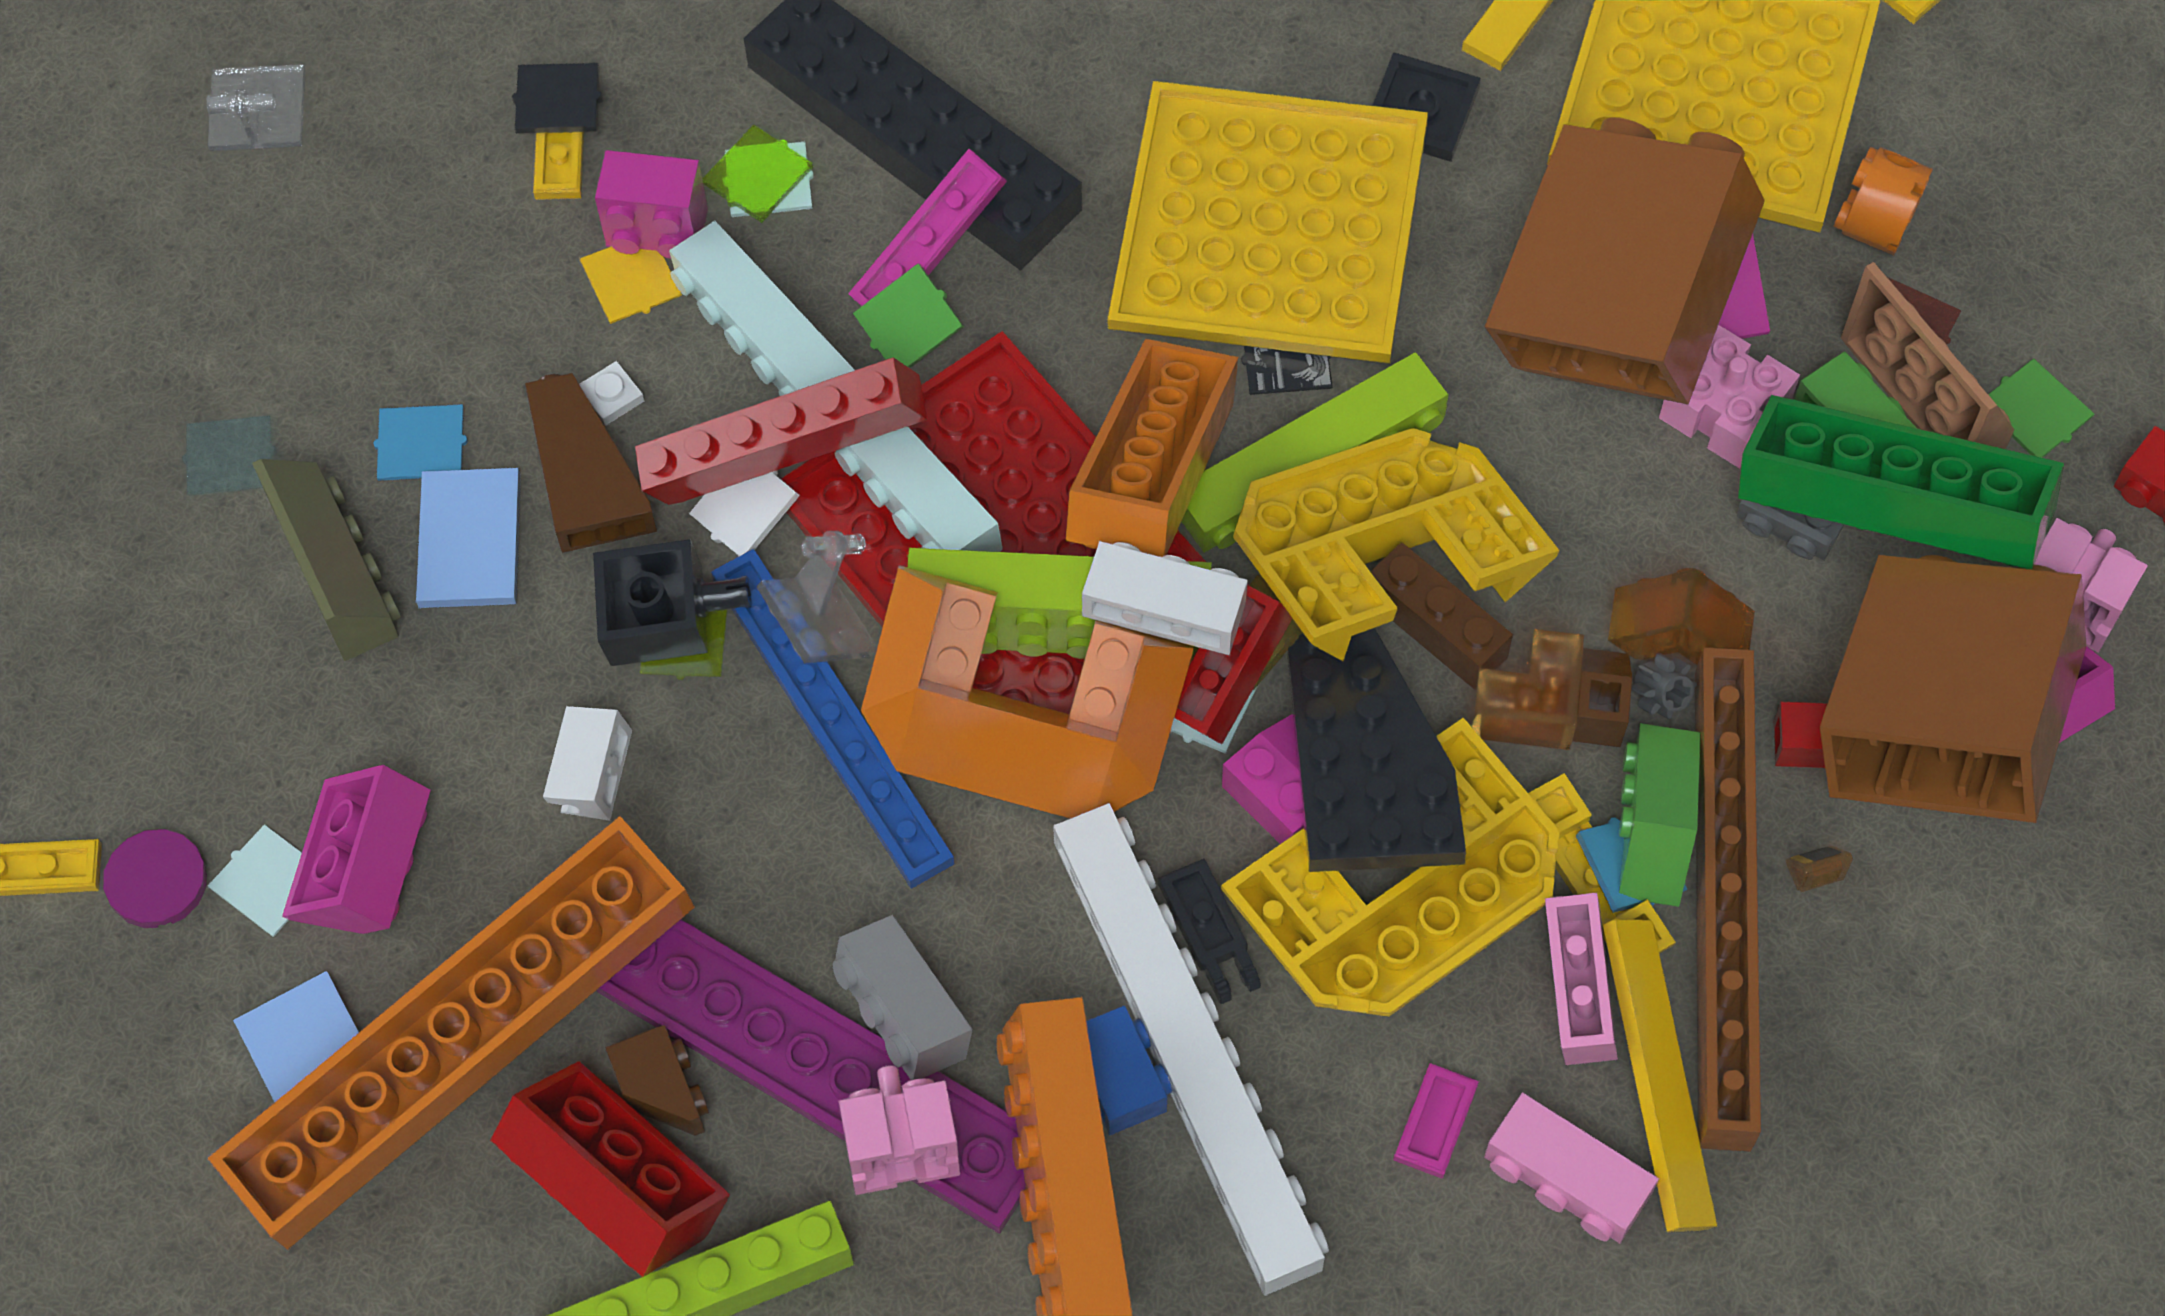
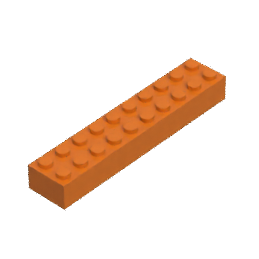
[208,816,695,1250]

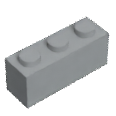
[833,915,972,1081]

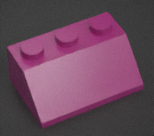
[282,765,431,934]

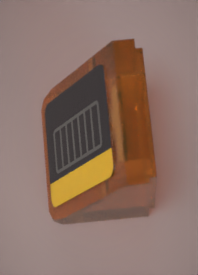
[1786,846,1853,892]

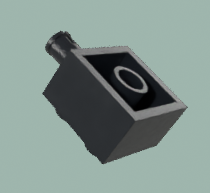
[593,539,752,666]

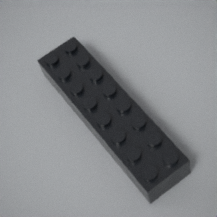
[743,0,1082,271]

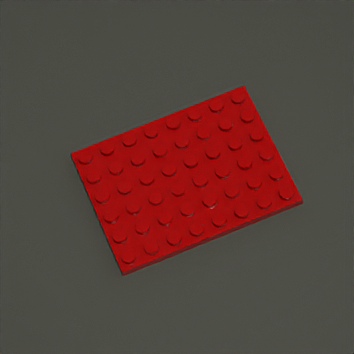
[781,331,1212,714]

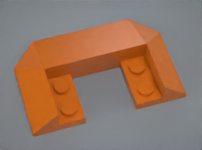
[861,565,1194,819]

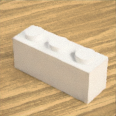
[1082,541,1248,655]

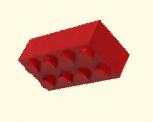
[490,1061,730,1277]

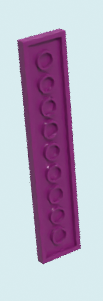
[596,919,1026,1234]

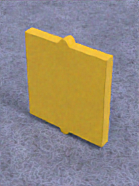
[580,246,682,324]

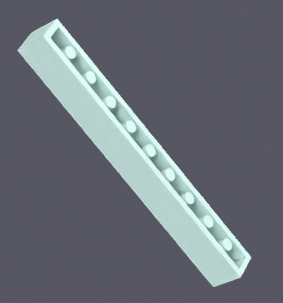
[669,221,1003,552]

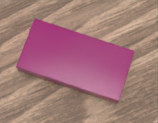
[1393,1063,1479,1179]

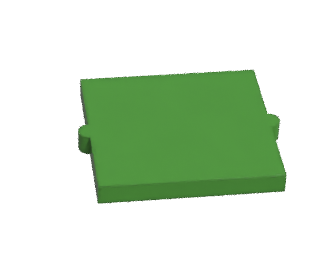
[853,263,964,368]
[1988,358,2095,458]

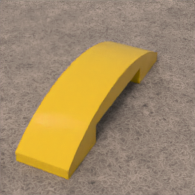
[1528,773,1676,954]

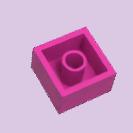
[595,150,708,259]

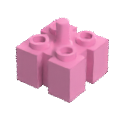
[1659,325,1800,469]
[2034,518,2148,653]
[839,1066,960,1195]

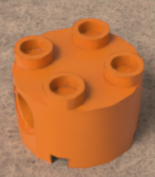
[1833,147,1933,256]

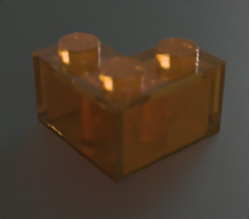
[1608,568,1755,665]
[1471,629,1584,750]

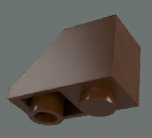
[1571,648,1632,747]
[605,1025,709,1136]

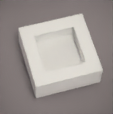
[579,361,644,426]

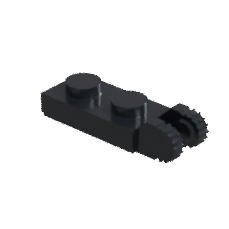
[1158,859,1261,1005]

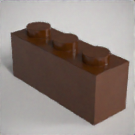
[1371,542,1513,690]

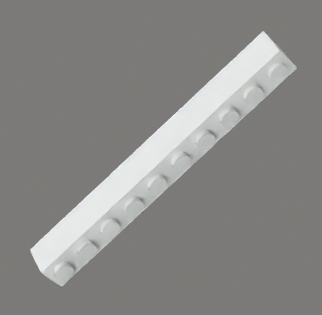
[1053,803,1329,1296]

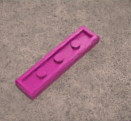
[848,149,1007,306]

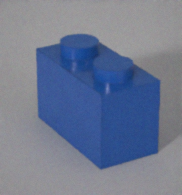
[1086,1005,1172,1136]

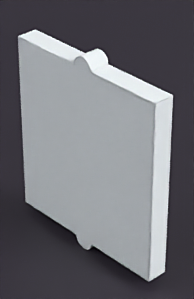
[689,470,800,556]

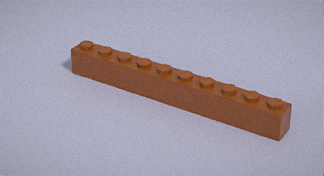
[1695,647,1761,1152]

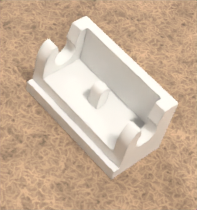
[543,706,632,821]

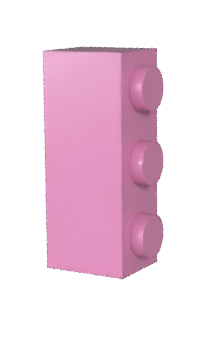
[1545,893,1618,1065]
[1485,1093,1659,1244]

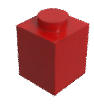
[1773,702,1828,768]

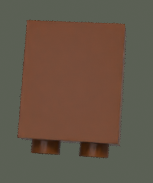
[1485,117,1765,405]
[1820,555,2087,823]

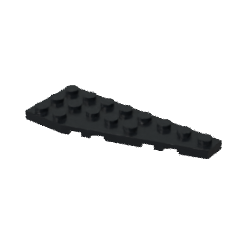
[1285,619,1466,872]

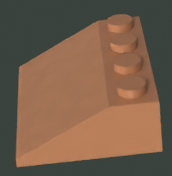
[1841,262,2015,449]

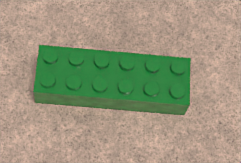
[1738,395,2064,570]

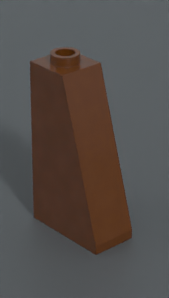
[525,373,657,553]

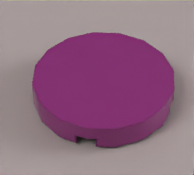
[103,829,207,928]

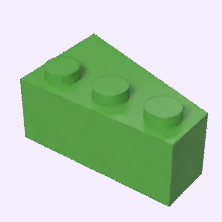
[1619,723,1700,907]

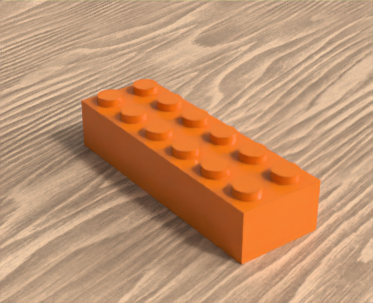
[1066,338,1238,557]
[997,997,1133,1316]

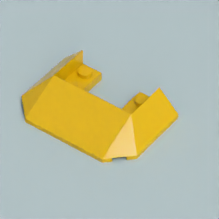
[1233,428,1560,661]
[1221,718,1560,1017]

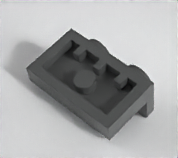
[1737,500,1845,561]

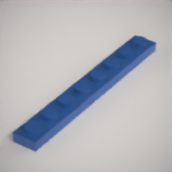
[711,549,955,889]

